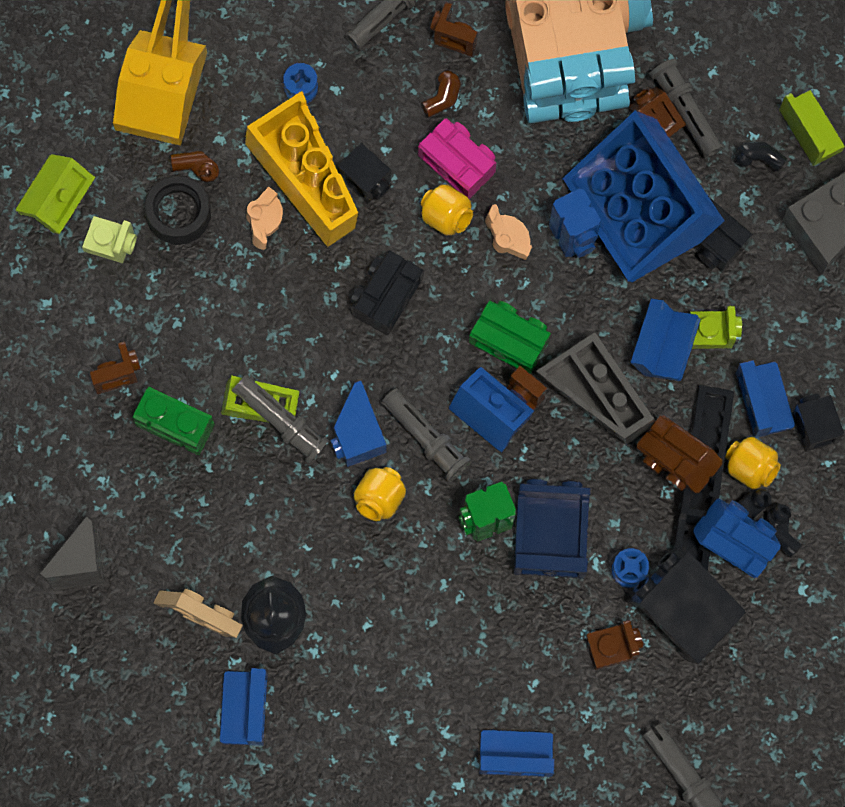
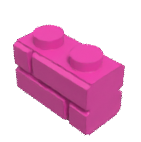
[418,118,497,199]

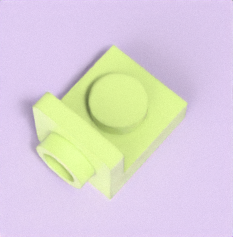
[82,216,137,263]

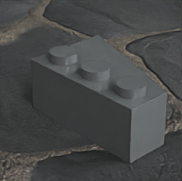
[536,332,655,444]

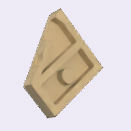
[154,589,243,638]

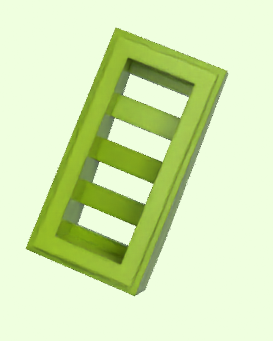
[221,376,299,422]

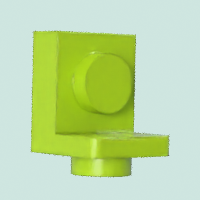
[690,306,742,349]

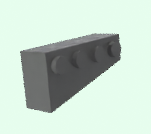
[782,173,845,275]

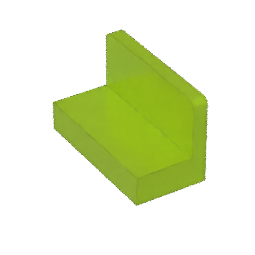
[779,90,845,166]
[16,154,95,234]

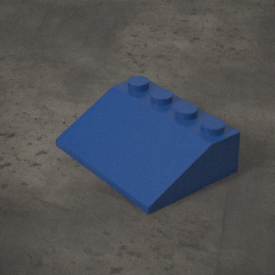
[563,110,725,282]

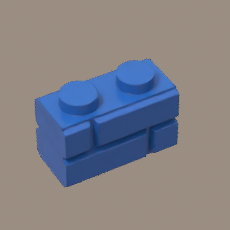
[549,188,601,258]
[693,499,781,578]

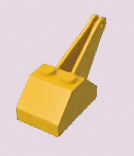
[113,0,207,146]

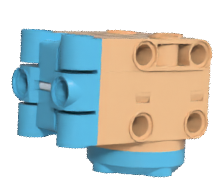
[505,0,653,124]

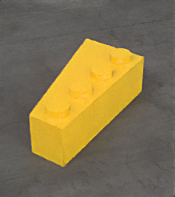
[245,91,358,247]

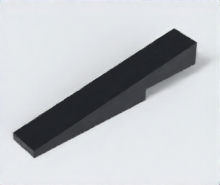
[673,385,734,571]

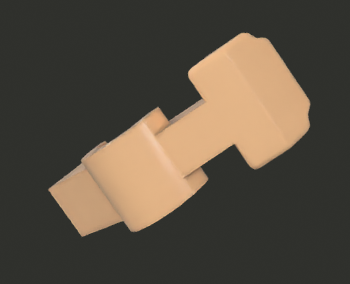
[246,187,283,250]
[485,204,532,260]

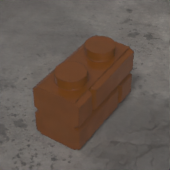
[637,415,723,493]

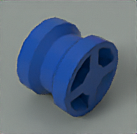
[283,63,318,103]
[611,548,649,588]

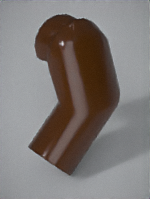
[421,71,461,118]
[171,151,219,182]

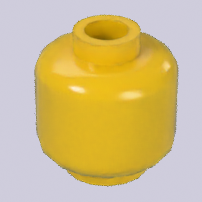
[421,185,473,236]
[726,437,781,489]
[354,467,406,521]

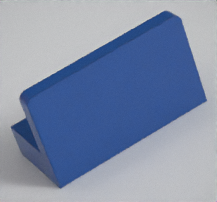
[631,299,700,381]
[736,360,795,438]
[449,367,534,452]
[220,668,268,746]
[479,730,554,777]

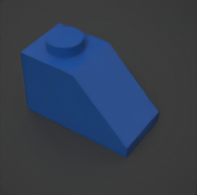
[330,381,387,467]

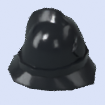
[241,576,307,655]

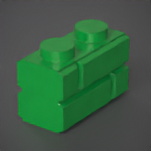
[469,301,551,374]
[133,387,215,455]
[458,482,516,542]

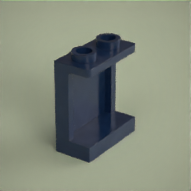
[514,479,591,579]

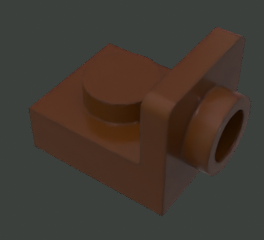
[430,2,478,57]
[629,87,686,137]
[90,341,141,394]
[507,366,547,410]
[586,620,643,670]

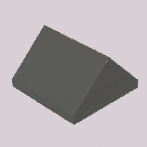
[40,517,105,591]

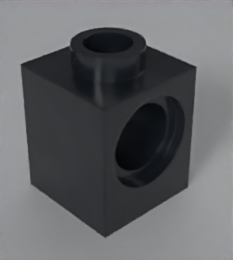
[338,143,392,204]
[792,394,845,452]

